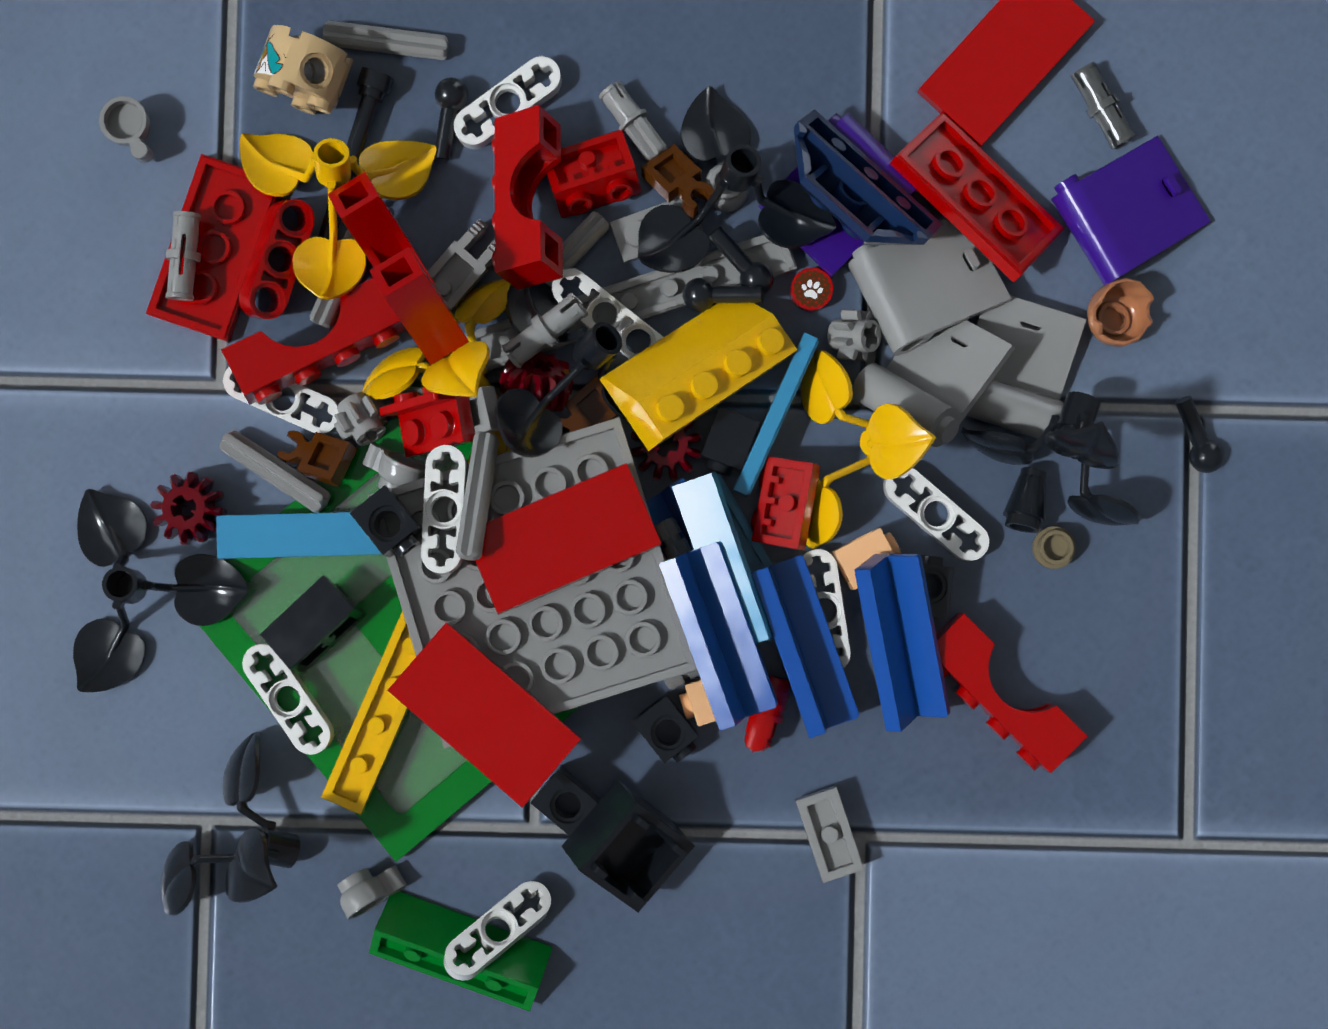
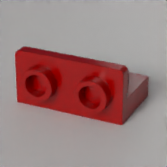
[547,130,641,218]
[379,387,475,458]
[751,456,821,551]

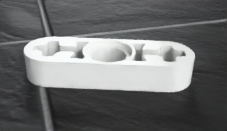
[454,56,562,149]
[223,367,339,435]
[421,445,468,574]
[883,468,989,561]
[803,549,851,668]
[242,643,334,755]
[444,881,551,981]

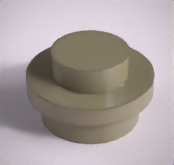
[1032,526,1076,569]

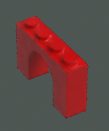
[328,172,469,365]

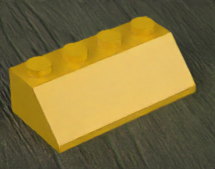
[599,303,797,451]

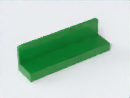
[369,892,552,1012]

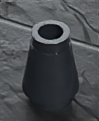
[1003,467,1047,533]

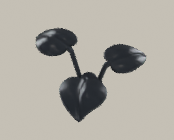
[637,86,836,273]
[495,283,629,458]
[961,391,1141,526]
[73,489,248,693]
[161,732,300,915]

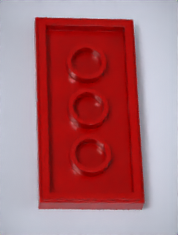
[917,0,1095,148]
[889,111,1065,283]
[146,154,280,342]
[475,463,662,615]
[387,622,582,808]

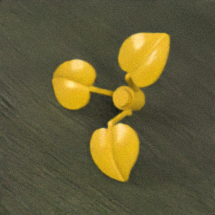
[240,133,437,300]
[362,279,511,400]
[801,350,936,549]

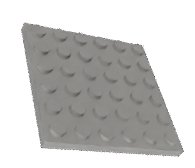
[368,417,697,748]

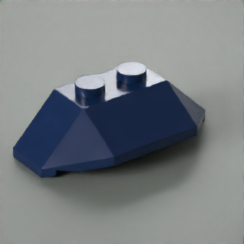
[794,109,943,245]

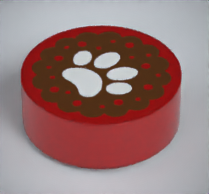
[790,267,833,312]

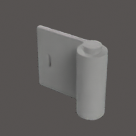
[848,218,1012,356]
[966,295,1087,439]
[852,320,1015,447]

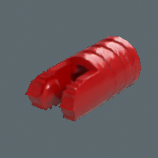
[744,674,791,753]

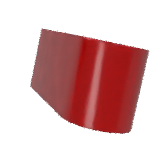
[239,199,315,320]

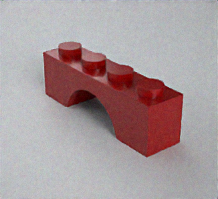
[492,105,563,290]
[221,278,404,405]
[936,612,1088,773]

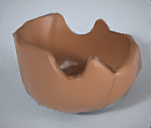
[1087,278,1154,347]

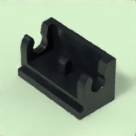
[260,575,367,673]

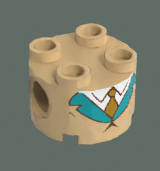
[253,25,353,115]

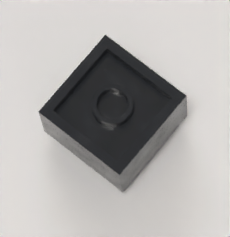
[561,780,695,913]

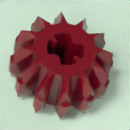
[499,351,574,412]
[630,422,702,481]
[150,472,227,545]

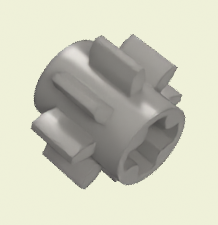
[827,309,881,362]
[334,392,388,446]

